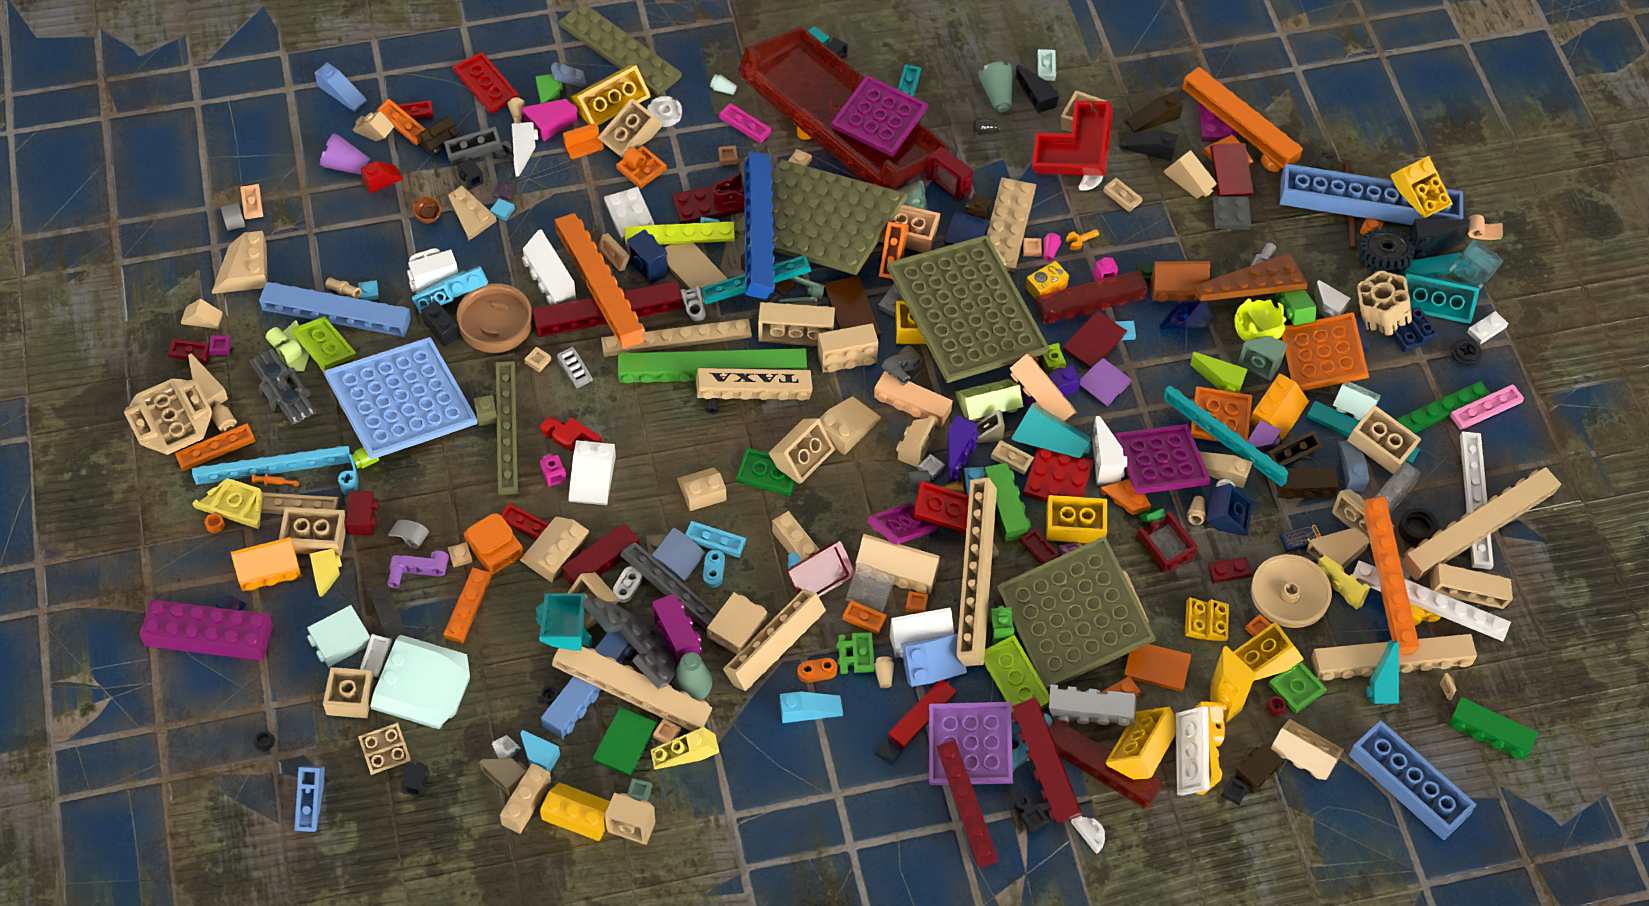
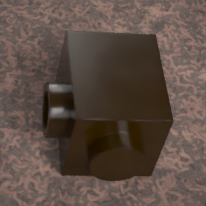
[965,194,991,219]

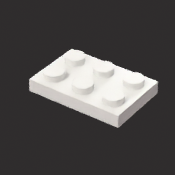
[604,187,655,241]

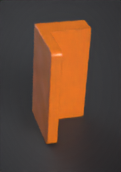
[563,123,604,159]

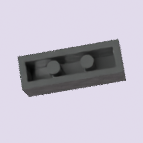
[444,126,503,165]

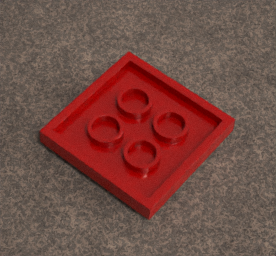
[1023,447,1094,502]

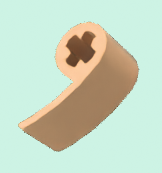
[1468,215,1503,240]

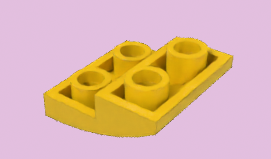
[1185,598,1229,641]

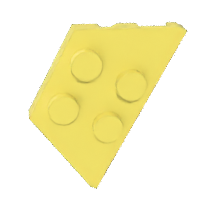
[192,478,263,529]

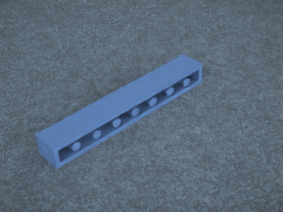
[259,282,411,337]

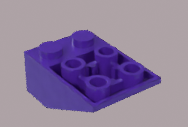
[946,415,979,483]

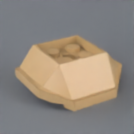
[124,379,213,455]

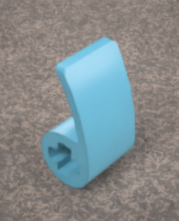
[338,454,359,496]

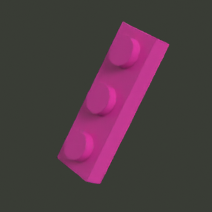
[719,103,771,144]

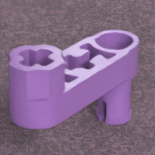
[387,550,449,588]

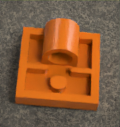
[616,145,667,189]

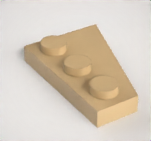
[448,186,497,240]

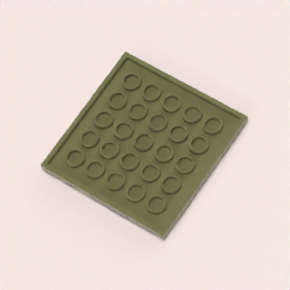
[997,536,1156,690]

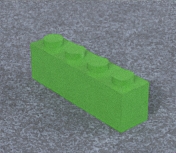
[984,463,1031,542]

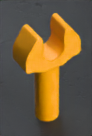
[1066,229,1099,250]

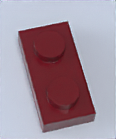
[168,339,210,363]
[1208,556,1252,583]

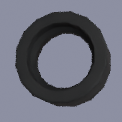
[1398,508,1438,546]

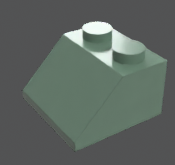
[1238,336,1288,381]

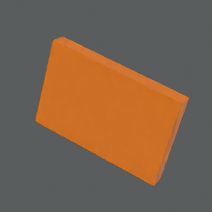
[1124,644,1191,692]

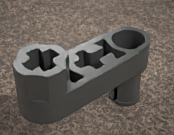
[882,345,923,385]

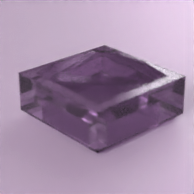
[494,180,516,201]

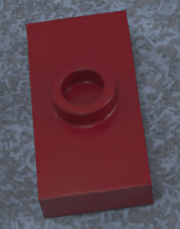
[1020,528,1061,565]

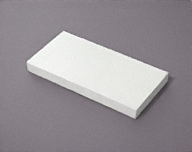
[1176,706,1210,796]

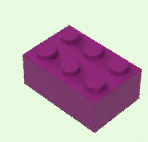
[652,593,702,667]

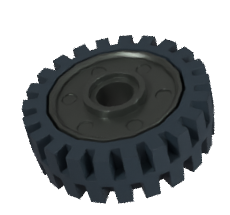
[1359,227,1415,274]

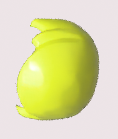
[1235,299,1287,341]

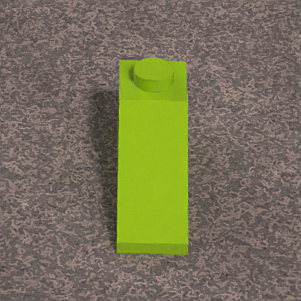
[1190,352,1247,393]

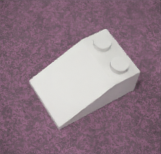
[1091,416,1127,485]
[568,440,616,505]

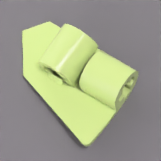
[266,320,310,371]

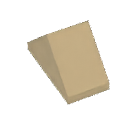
[181,299,223,329]

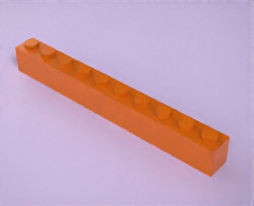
[555,213,645,349]

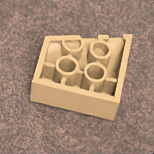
[212,231,268,294]

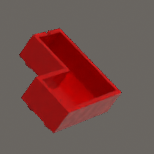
[1032,100,1113,176]

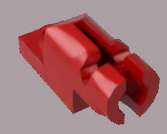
[540,416,602,451]

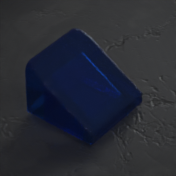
[216,595,246,611]

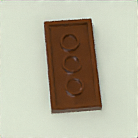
[824,275,881,337]

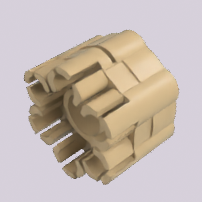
[1357,271,1412,335]

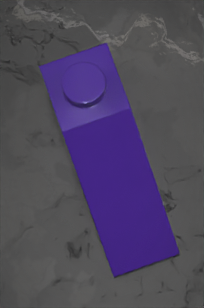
[1021,365,1080,408]

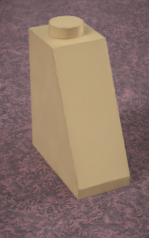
[1163,150,1217,199]
[1306,527,1370,569]

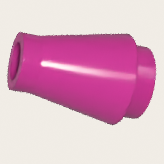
[1043,233,1061,261]

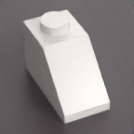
[1314,280,1351,318]

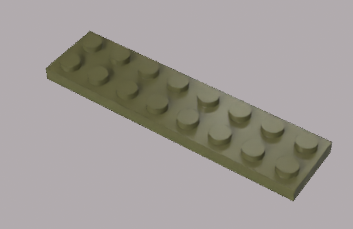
[559,2,682,97]

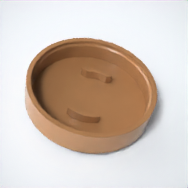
[457,284,533,353]

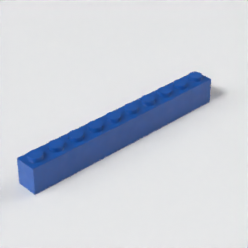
[744,151,775,300]

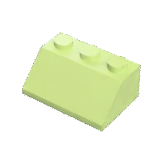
[955,379,1023,421]

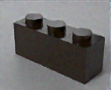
[1265,430,1323,467]
[1276,467,1339,499]

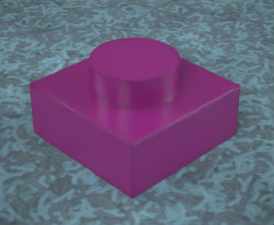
[209,335,231,355]

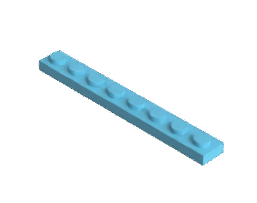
[192,446,351,485]

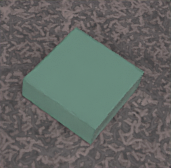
[627,778,652,801]

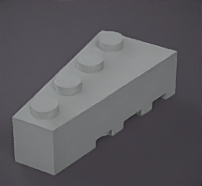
[1049,684,1137,726]

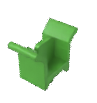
[988,606,1014,646]

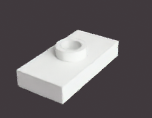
[360,634,392,679]

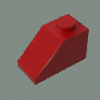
[360,161,403,193]

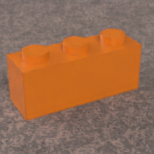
[879,222,909,279]

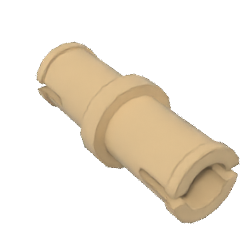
[325,277,362,299]

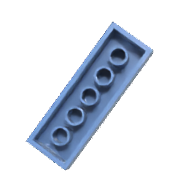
[1349,720,1477,840]

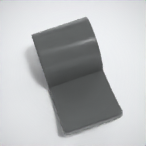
[908,470,930,507]

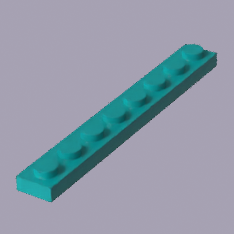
[1164,385,1288,487]

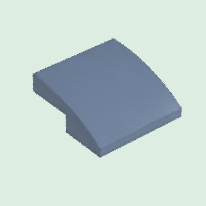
[652,527,706,583]

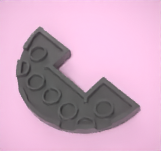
[582,598,676,689]

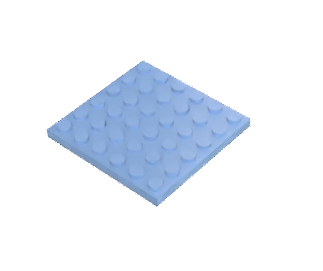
[325,337,478,460]

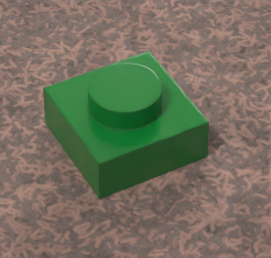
[1139,507,1166,524]

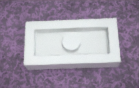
[1467,311,1508,345]

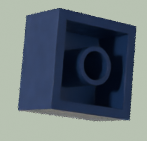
[627,229,668,285]

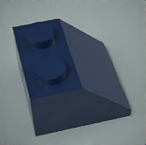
[1206,483,1253,536]

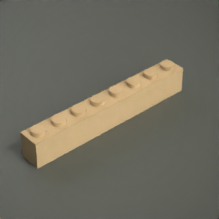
[1311,634,1477,680]
[552,646,713,732]

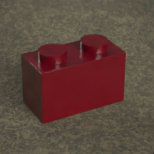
[346,491,378,535]

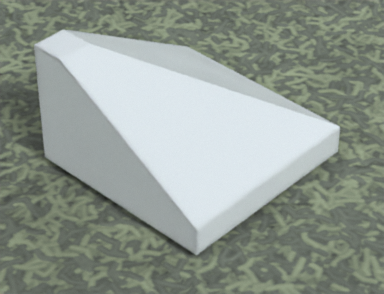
[492,735,521,759]

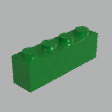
[1448,697,1538,761]

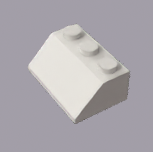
[890,608,954,658]

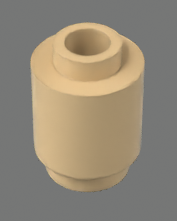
[211,405,237,433]

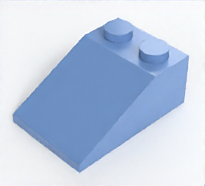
[901,633,967,687]

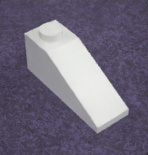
[512,122,538,176]

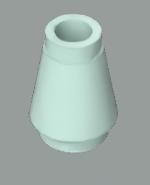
[710,74,737,95]

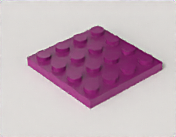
[831,75,928,157]
[1114,424,1211,495]

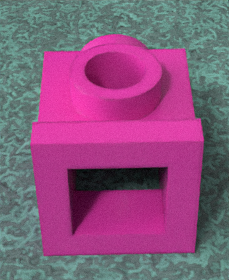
[1092,257,1118,286]
[540,454,566,487]

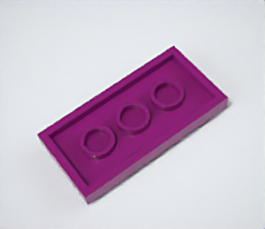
[867,503,939,545]

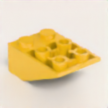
[1390,156,1453,218]

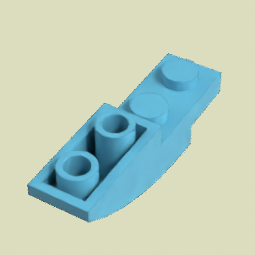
[412,266,488,314]

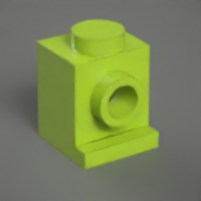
[1039,343,1066,375]

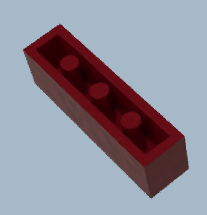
[562,523,640,586]

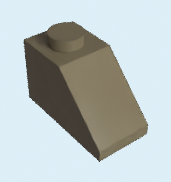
[479,758,527,796]

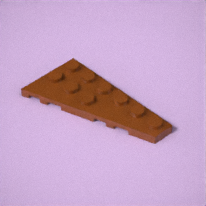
[1195,253,1308,302]

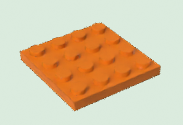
[1282,312,1369,391]

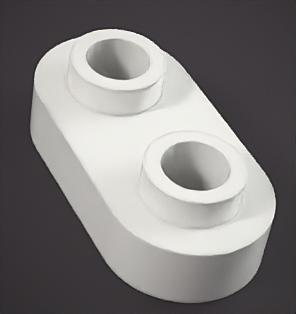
[613,566,642,603]

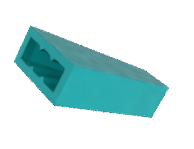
[1011,403,1092,458]

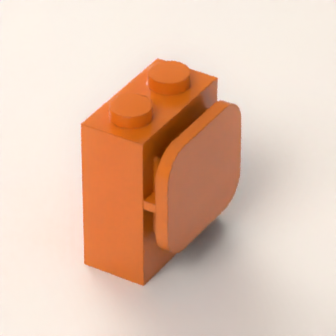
[463,513,524,575]

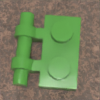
[836,632,875,674]

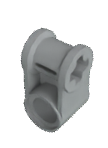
[681,284,706,322]

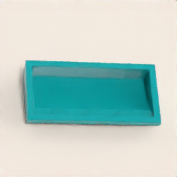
[539,593,585,651]

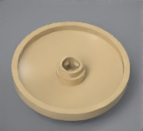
[1251,554,1332,628]

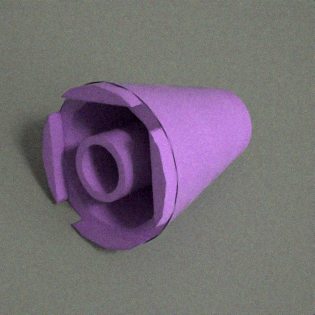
[320,133,371,175]

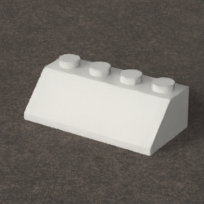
[522,230,576,306]

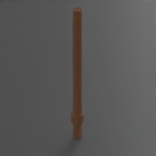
[1343,160,1357,249]

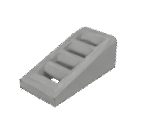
[557,347,593,389]

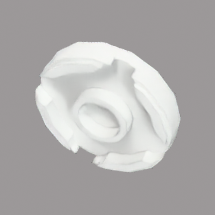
[647,96,682,127]

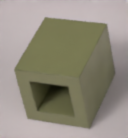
[474,395,497,426]

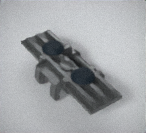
[249,348,316,425]

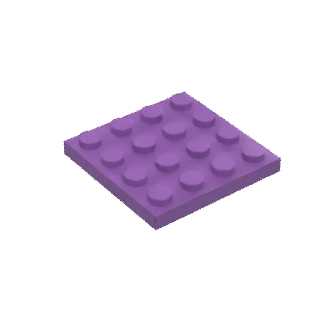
[929,702,1013,785]

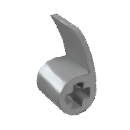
[221,202,245,231]
[388,520,429,549]

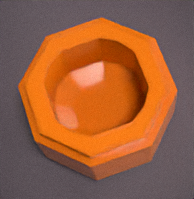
[204,513,225,534]

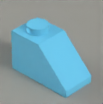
[521,730,560,772]

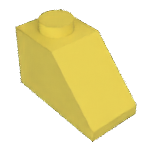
[310,548,342,597]

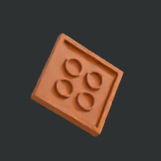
[1190,386,1252,442]

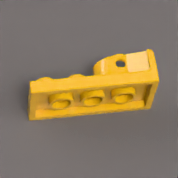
[1195,702,1225,795]

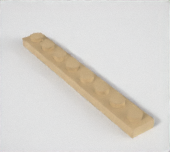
[601,319,752,357]

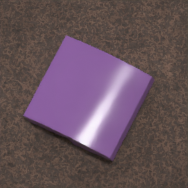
[1079,358,1132,407]

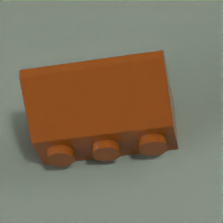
[1150,261,1210,302]

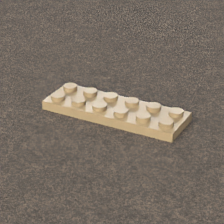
[987,178,1036,272]

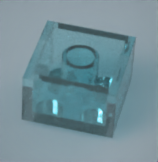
[1449,239,1504,291]

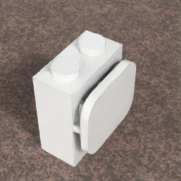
[407,249,458,294]

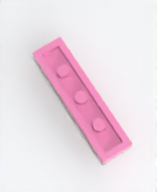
[1450,385,1524,430]

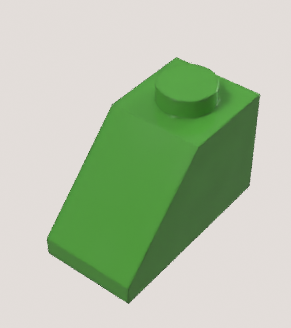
[536,74,563,104]

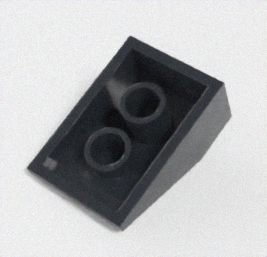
[1409,219,1470,259]

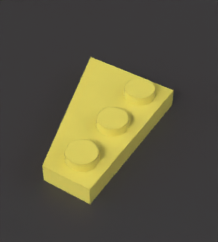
[1317,555,1370,610]

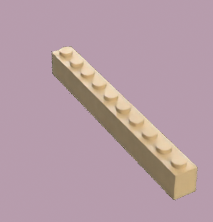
[1401,467,1561,581]
[956,478,997,666]

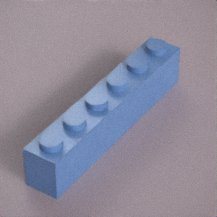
[541,631,634,739]

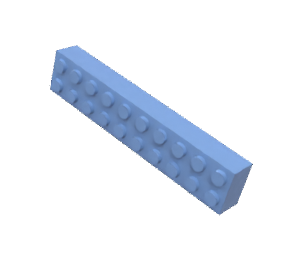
[1280,164,1463,225]

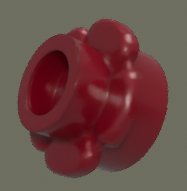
[1266,697,1286,716]

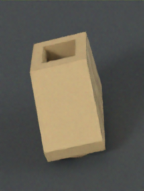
[353,111,394,141]

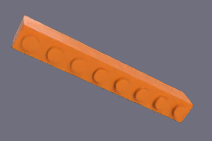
[1182,67,1303,169]
[1363,497,1419,656]

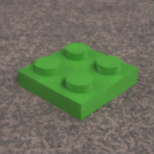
[1268,661,1326,714]

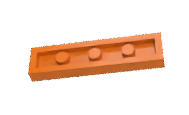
[175,423,256,471]
[443,568,492,644]

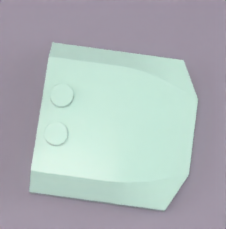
[370,635,470,729]

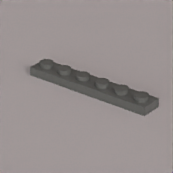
[620,542,718,631]

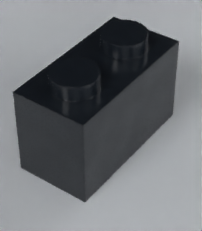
[421,301,460,347]

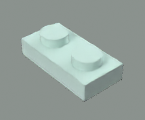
[1037,49,1056,81]

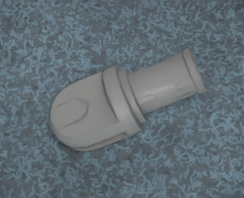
[1250,242,1276,266]

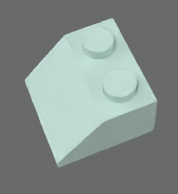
[1333,382,1381,421]

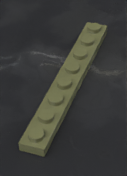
[496,361,518,495]

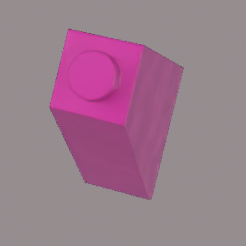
[522,99,578,141]

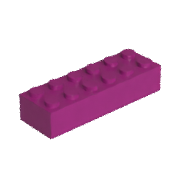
[139,599,273,661]

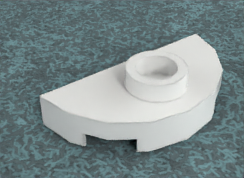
[1079,175,1103,190]
[1071,816,1105,854]

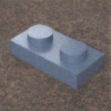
[551,62,586,88]

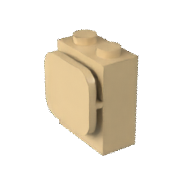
[707,593,767,655]

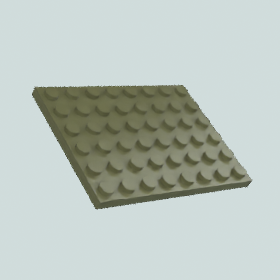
[734,160,907,275]
[887,235,1050,383]

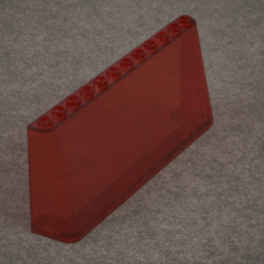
[738,26,951,190]

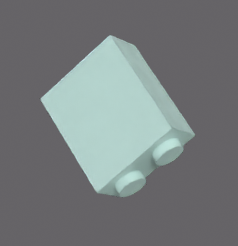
[307,605,370,667]

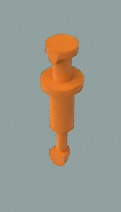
[252,473,299,487]

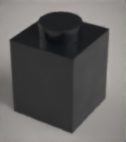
[401,762,430,797]

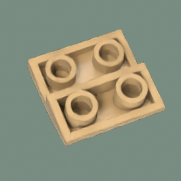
[358,723,411,775]

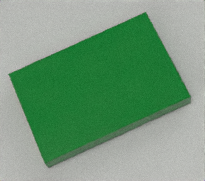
[736,448,796,497]
[593,707,657,777]

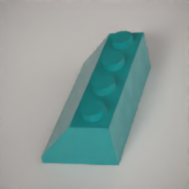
[1403,271,1480,324]

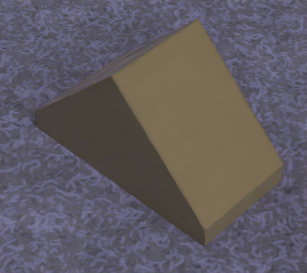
[976,409,1005,443]

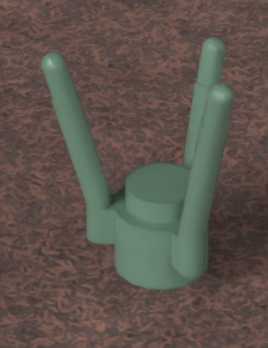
[779,276,825,302]

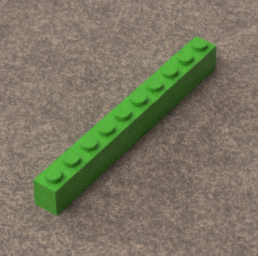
[618,349,807,383]

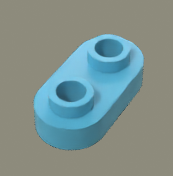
[703,550,725,588]

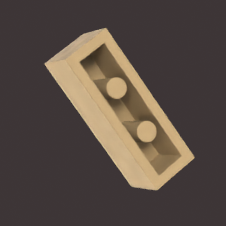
[772,511,820,560]
[500,763,552,834]

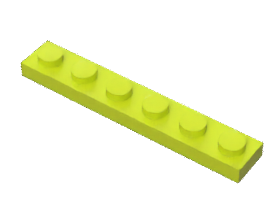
[625,222,735,246]

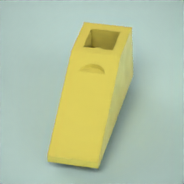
[650,727,719,769]

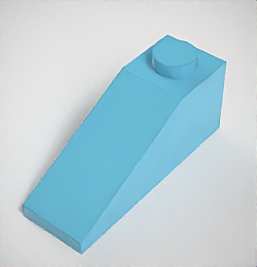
[780,692,843,723]

